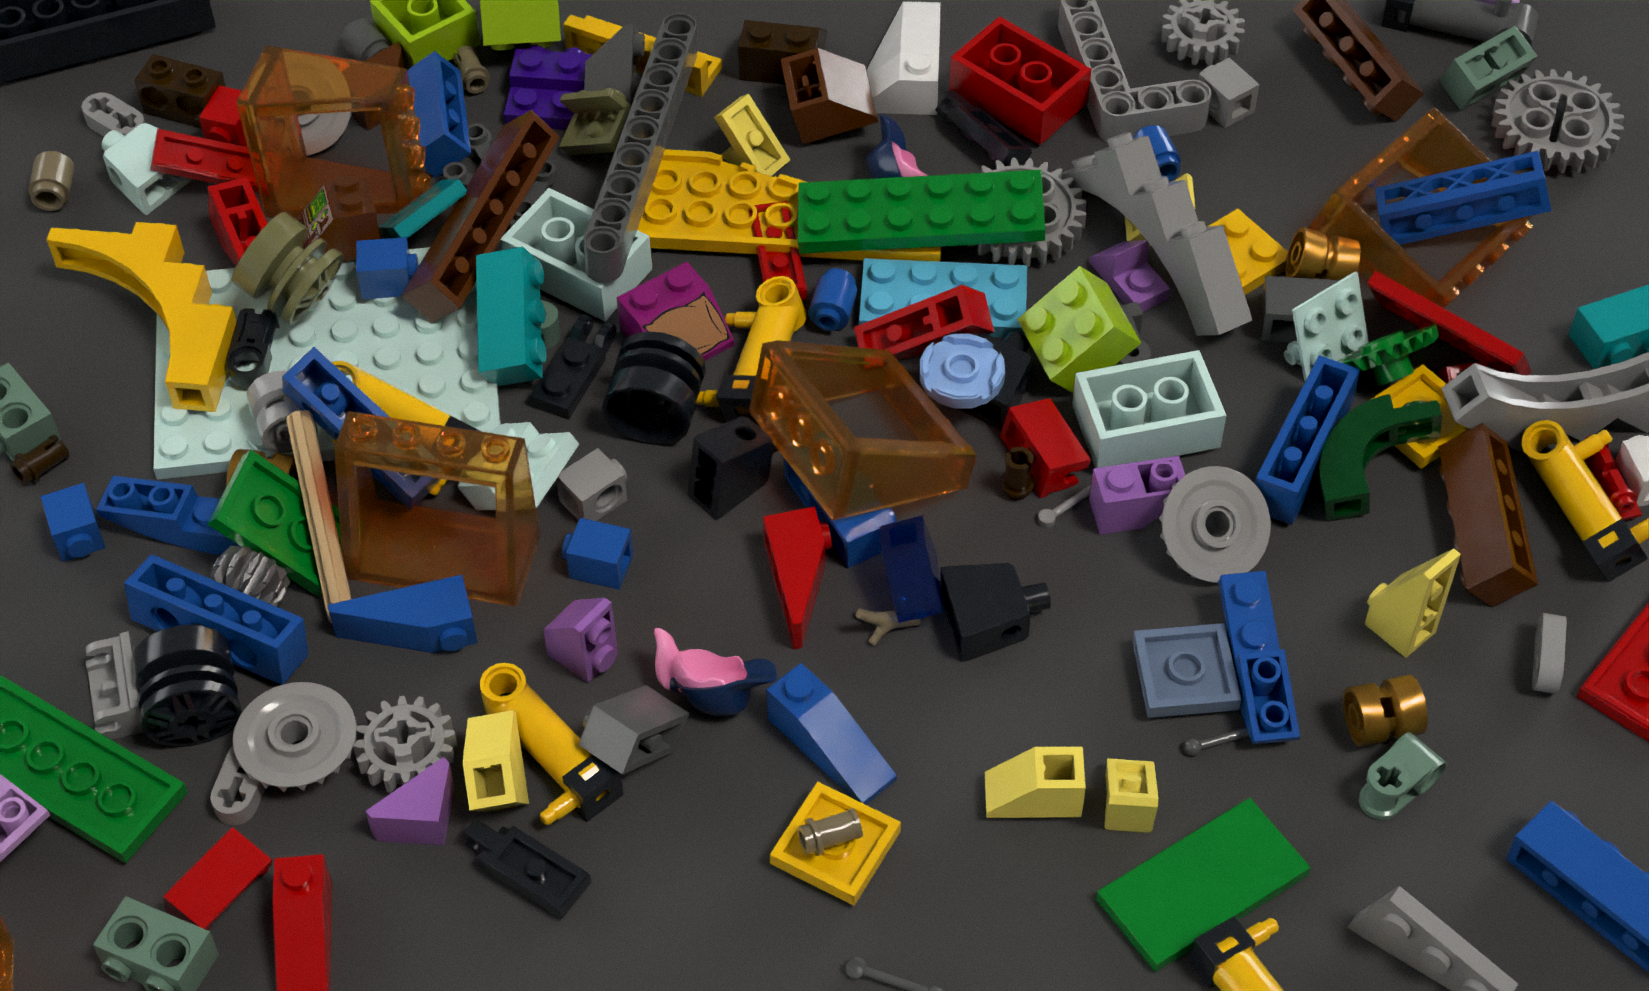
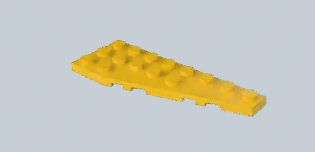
[637,149,941,262]

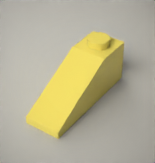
[1365,549,1461,658]

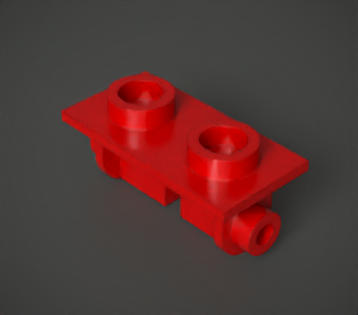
[1584,435,1642,520]

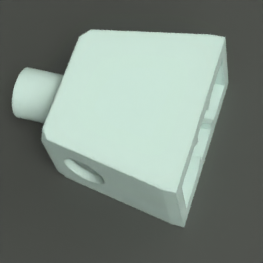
[102,123,193,215]

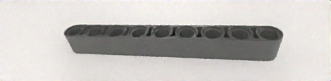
[584,13,697,283]

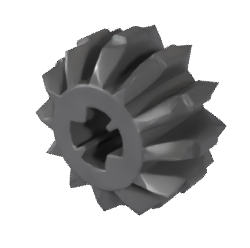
[209,546,290,607]

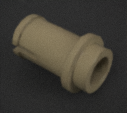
[453,46,490,94]
[797,808,863,856]

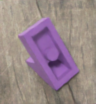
[1089,240,1170,312]

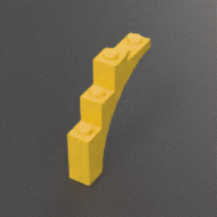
[46,222,237,412]

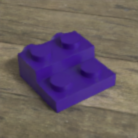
[504,45,592,130]

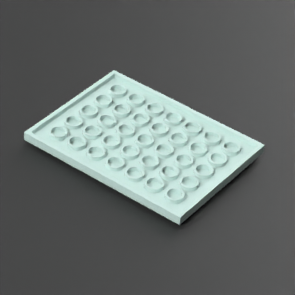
[153,247,501,480]

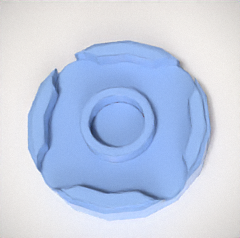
[920,334,1005,409]

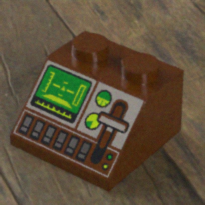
[296,175,380,262]

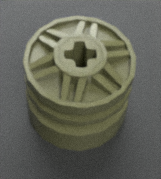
[231,212,344,325]

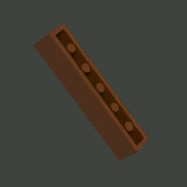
[401,110,560,323]

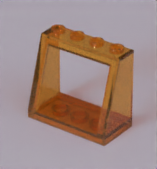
[236,45,431,219]
[1308,107,1534,309]
[749,340,977,521]
[334,411,540,607]

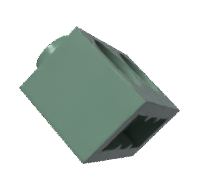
[1439,25,1538,111]
[0,362,62,461]
[93,896,219,991]

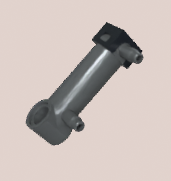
[1381,0,1539,47]

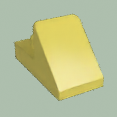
[714,94,790,176]
[1104,758,1159,833]

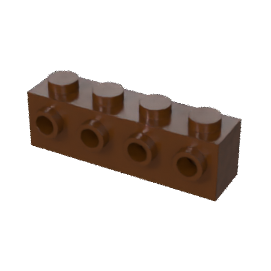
[1293,0,1425,122]
[1438,423,1538,607]

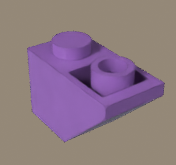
[1089,456,1185,535]
[543,598,618,683]

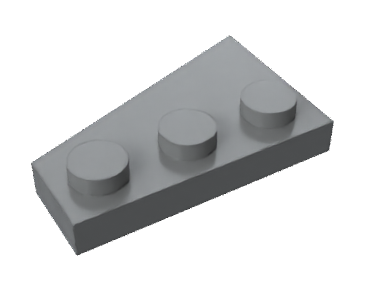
[1347,886,1518,991]

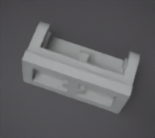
[85,631,143,740]

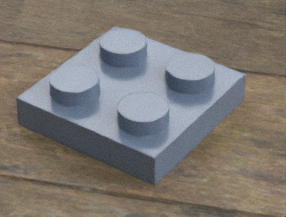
[1132,623,1241,718]

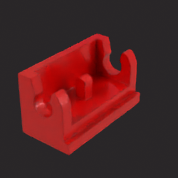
[1000,398,1091,498]
[163,827,273,930]

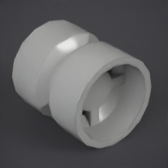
[247,371,318,453]

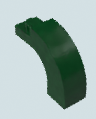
[1320,394,1442,522]

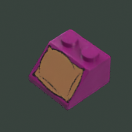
[616,261,734,361]

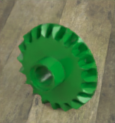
[1338,324,1439,386]

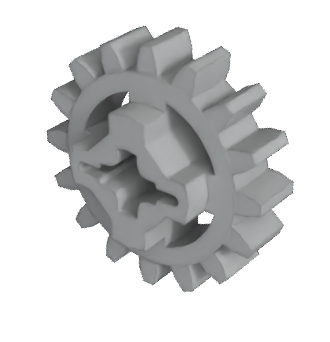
[1161,0,1245,66]
[353,696,458,793]

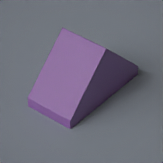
[365,757,455,845]

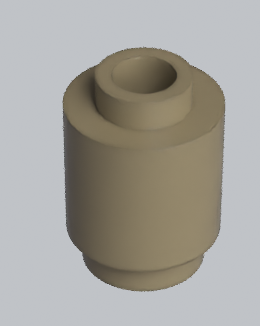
[28,151,75,211]

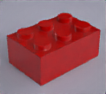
[949,16,1092,145]

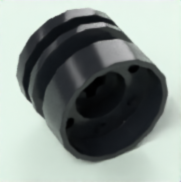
[602,331,706,445]
[131,625,241,746]

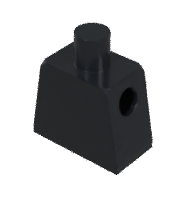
[957,331,1032,430]
[687,416,784,520]
[939,563,1051,662]

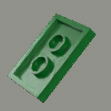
[207,450,360,597]

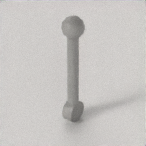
[1038,484,1091,528]

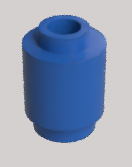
[1133,125,1181,182]
[808,268,857,331]

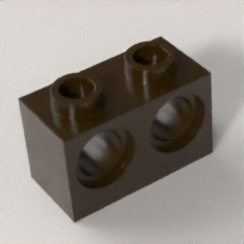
[134,54,226,129]

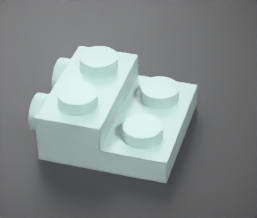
[457,422,579,511]

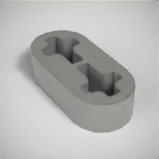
[81,92,145,137]
[1532,613,1567,694]
[210,745,266,826]

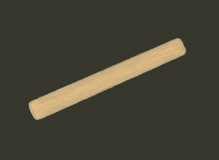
[286,410,351,623]

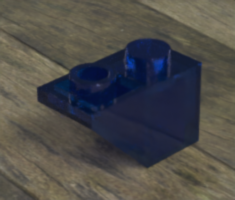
[880,515,943,623]

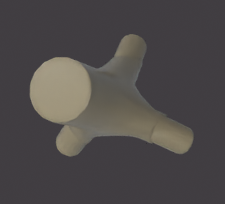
[855,607,921,646]

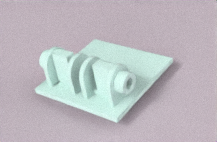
[1284,272,1369,381]

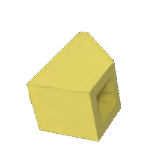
[463,710,529,812]
[984,747,1086,818]

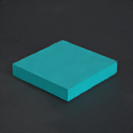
[378,179,467,239]

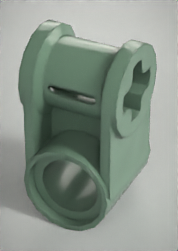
[1358,732,1448,821]

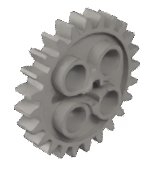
[1491,69,1624,173]
[967,158,1086,267]

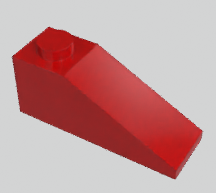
[208,177,268,267]
[854,284,994,367]
[763,506,832,650]
[273,854,333,991]

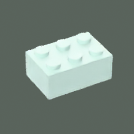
[500,188,652,321]
[1072,350,1226,468]

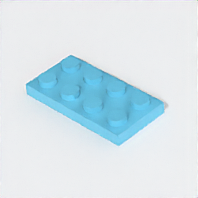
[859,258,1027,338]

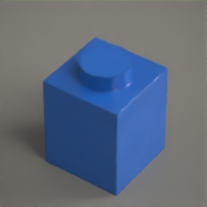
[356,237,419,300]
[40,483,106,562]
[562,518,634,590]

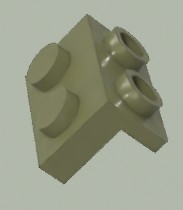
[559,88,632,155]

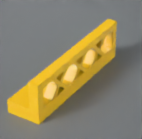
[563,14,722,97]

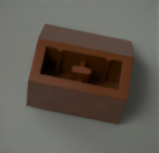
[781,48,878,144]

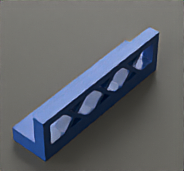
[1375,150,1551,248]

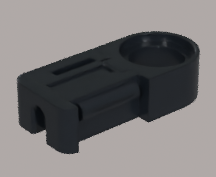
[226,308,280,387]

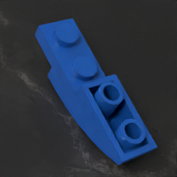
[96,476,242,555]
[1218,571,1300,744]

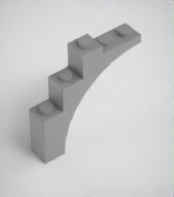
[1062,132,1252,336]
[1442,352,1649,451]

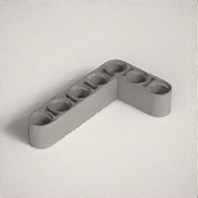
[1058,0,1211,143]

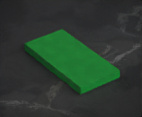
[1096,797,1311,973]

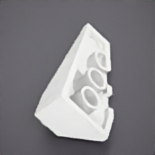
[867,2,941,115]

